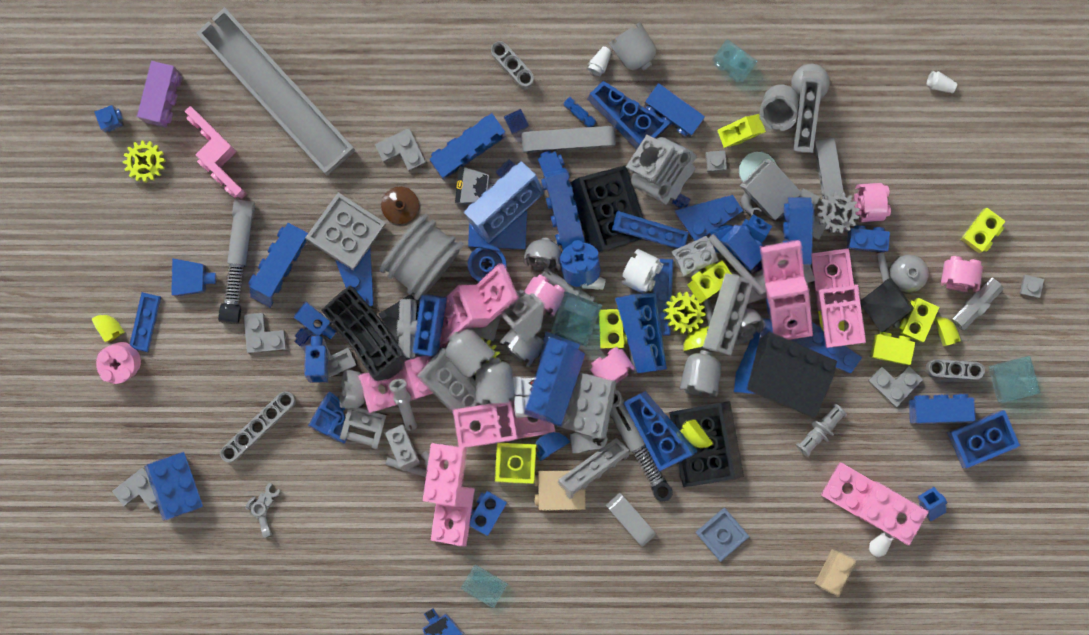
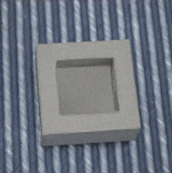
[706,150,727,172]
[1020,275,1044,298]

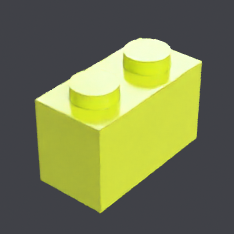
[870,332,915,365]

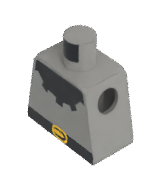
[455,167,495,205]

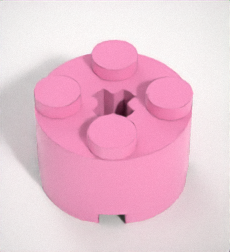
[854,183,891,223]
[941,256,983,292]
[524,275,565,317]
[96,342,141,384]
[591,347,635,383]

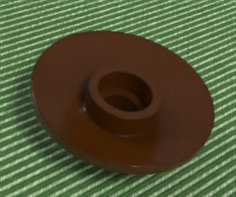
[381,186,419,225]

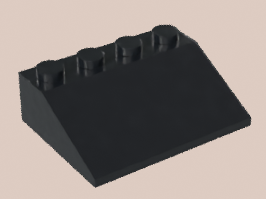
[570,165,644,254]
[746,332,837,419]
[669,401,744,488]

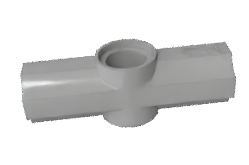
[952,278,1004,330]
[397,299,417,358]

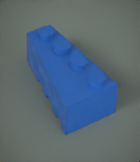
[587,81,670,150]
[429,113,506,180]
[541,168,585,250]
[248,223,308,308]
[615,293,667,373]
[623,391,698,471]

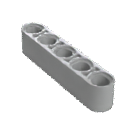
[522,126,616,153]
[814,138,848,233]
[220,391,296,462]

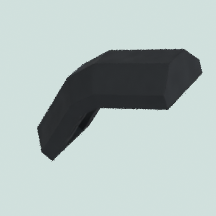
[321,285,406,382]

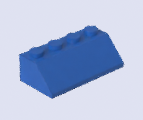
[524,337,585,426]

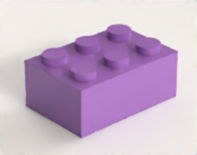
[137,61,182,128]

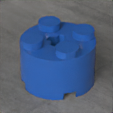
[560,240,600,287]
[468,245,507,283]

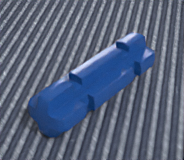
[564,97,596,127]

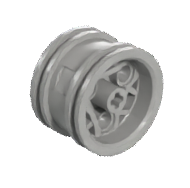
[380,214,464,301]

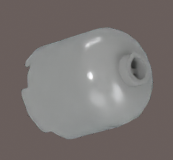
[609,22,656,70]
[760,84,799,131]
[446,330,495,379]
[679,350,722,398]
[476,358,515,403]

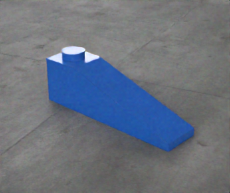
[734,318,773,394]

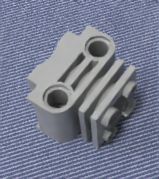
[626,135,697,205]

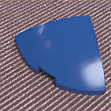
[308,391,349,444]

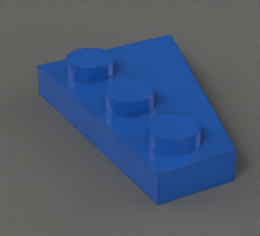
[674,195,743,241]
[335,247,374,307]

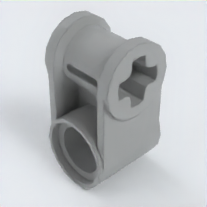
[570,432,607,453]

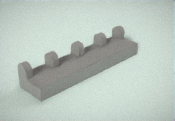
[558,438,629,499]

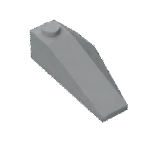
[496,290,545,342]

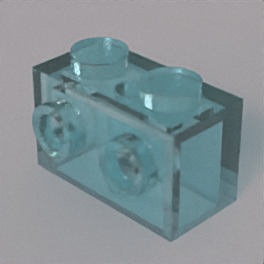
[712,39,758,83]

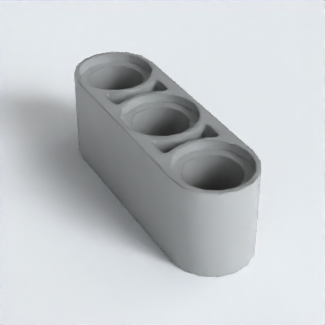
[491,41,534,89]
[925,359,985,380]
[606,493,657,547]

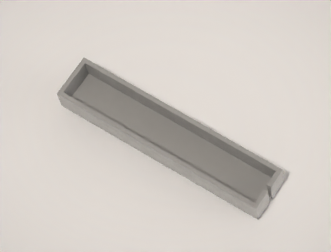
[196,7,355,176]

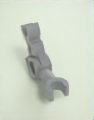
[246,483,281,537]

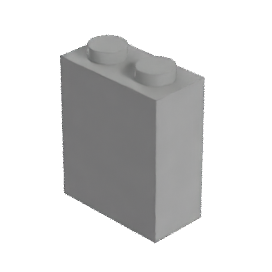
[740,159,802,220]

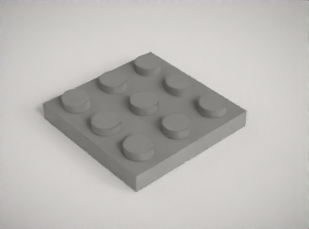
[305,192,386,271]
[557,372,616,439]

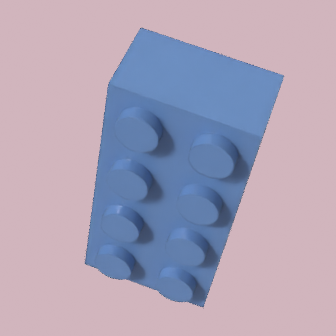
[464,161,545,243]

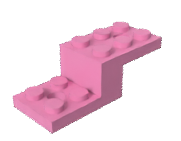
[185,106,247,199]
[761,241,813,340]
[811,249,866,348]
[440,265,518,348]
[358,355,435,413]
[453,401,555,448]
[423,443,475,546]
[821,462,928,545]

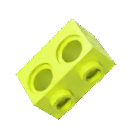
[718,114,766,148]
[961,208,1005,253]
[687,260,732,303]
[899,298,939,343]
[599,309,627,349]

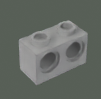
[671,236,719,276]
[385,425,421,472]

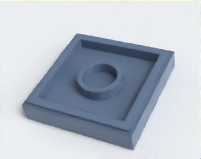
[695,507,750,562]

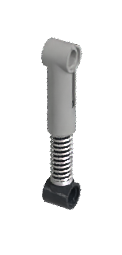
[218,199,255,325]
[610,389,673,502]

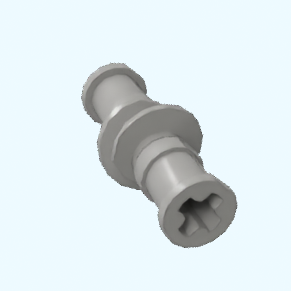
[796,404,847,457]

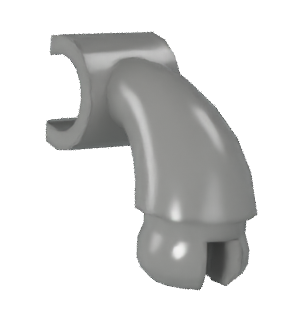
[741,192,762,216]

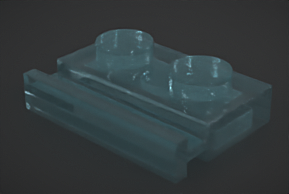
[460,564,508,608]

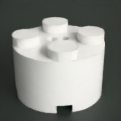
[622,249,663,294]

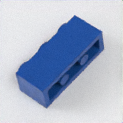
[644,83,705,138]
[413,294,447,356]

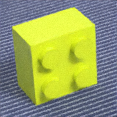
[495,443,536,483]

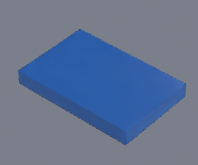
[468,211,527,250]

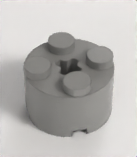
[499,327,544,367]

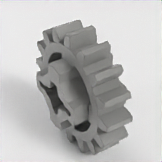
[817,192,860,234]

